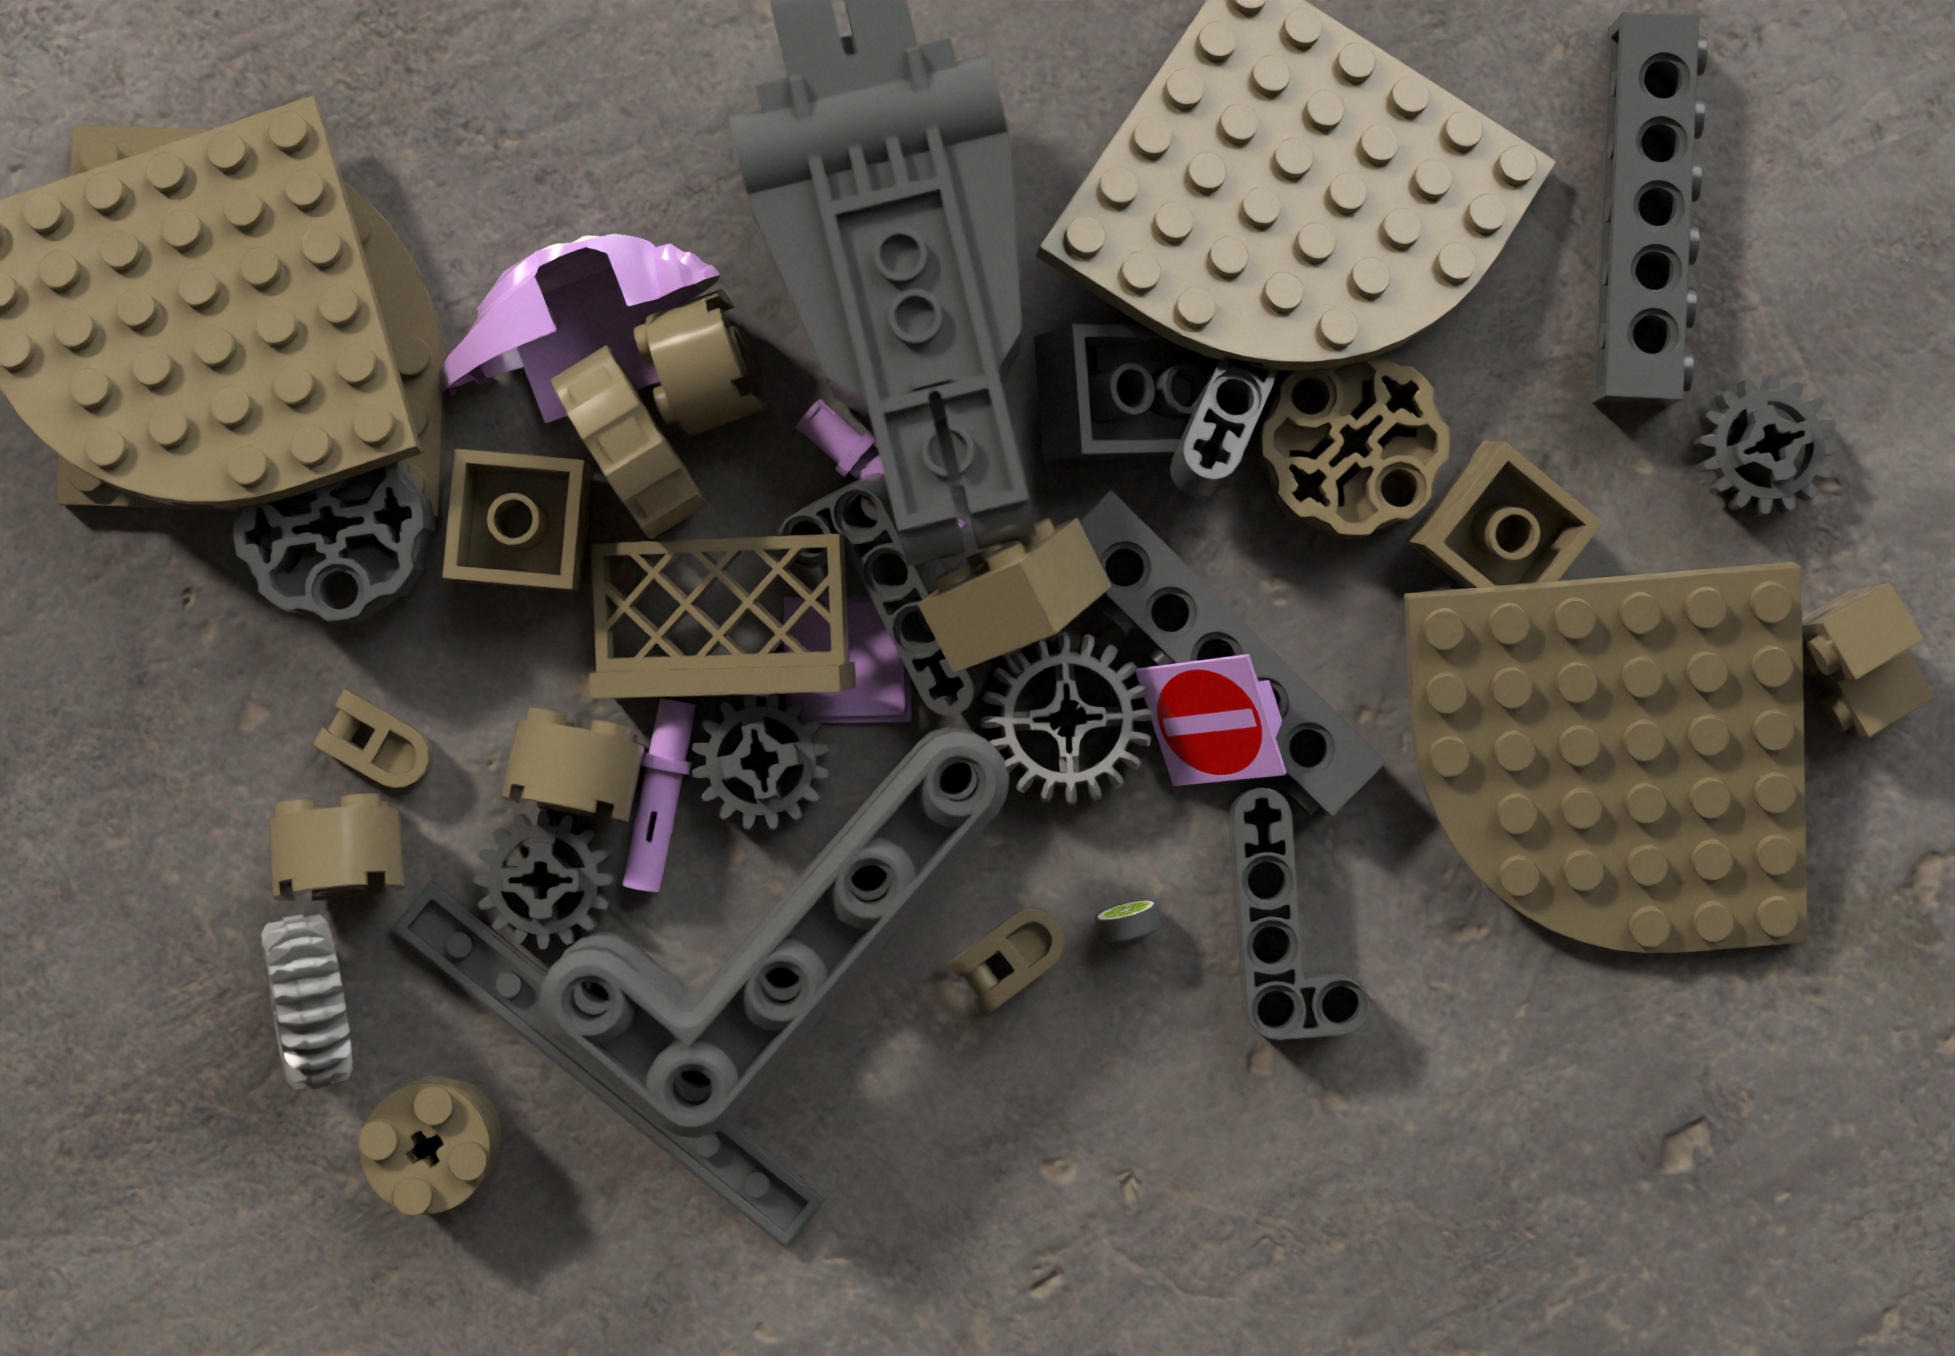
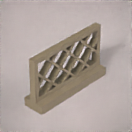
[589,534,856,699]

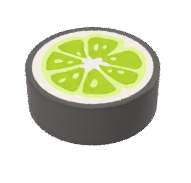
[1095,900,1162,944]

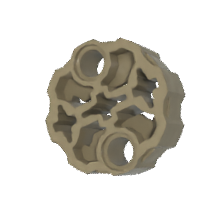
[550,345,707,539]
[1256,356,1450,540]

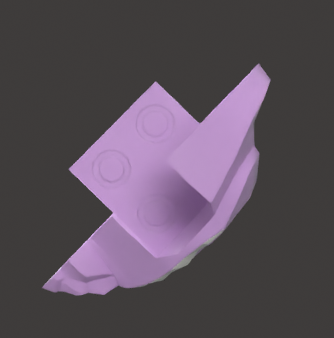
[439,234,721,424]

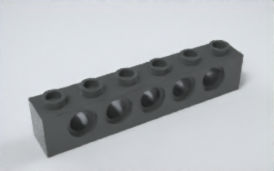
[1592,12,1708,407]
[1080,490,1387,817]

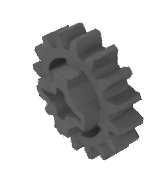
[1693,375,1839,516]
[692,693,831,829]
[474,809,617,949]

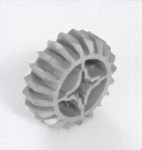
[981,632,1154,805]
[261,914,353,1090]

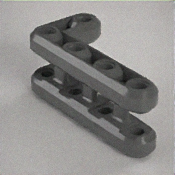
[539,726,1009,1138]

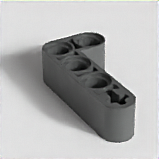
[1170,356,1279,498]
[779,473,994,716]
[1228,787,1371,1040]

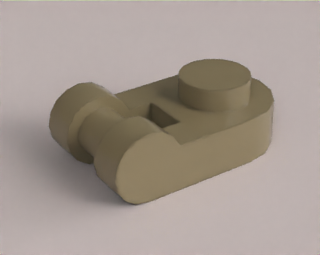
[313,688,433,788]
[947,908,1064,1015]

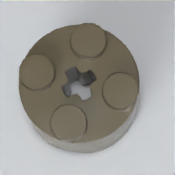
[634,289,767,437]
[501,708,644,824]
[268,793,405,901]
[358,1076,502,1215]

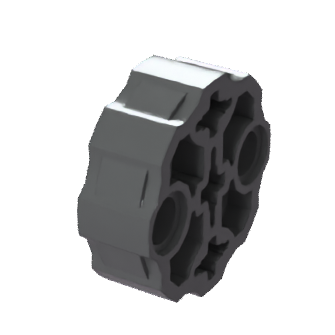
[232,460,436,624]

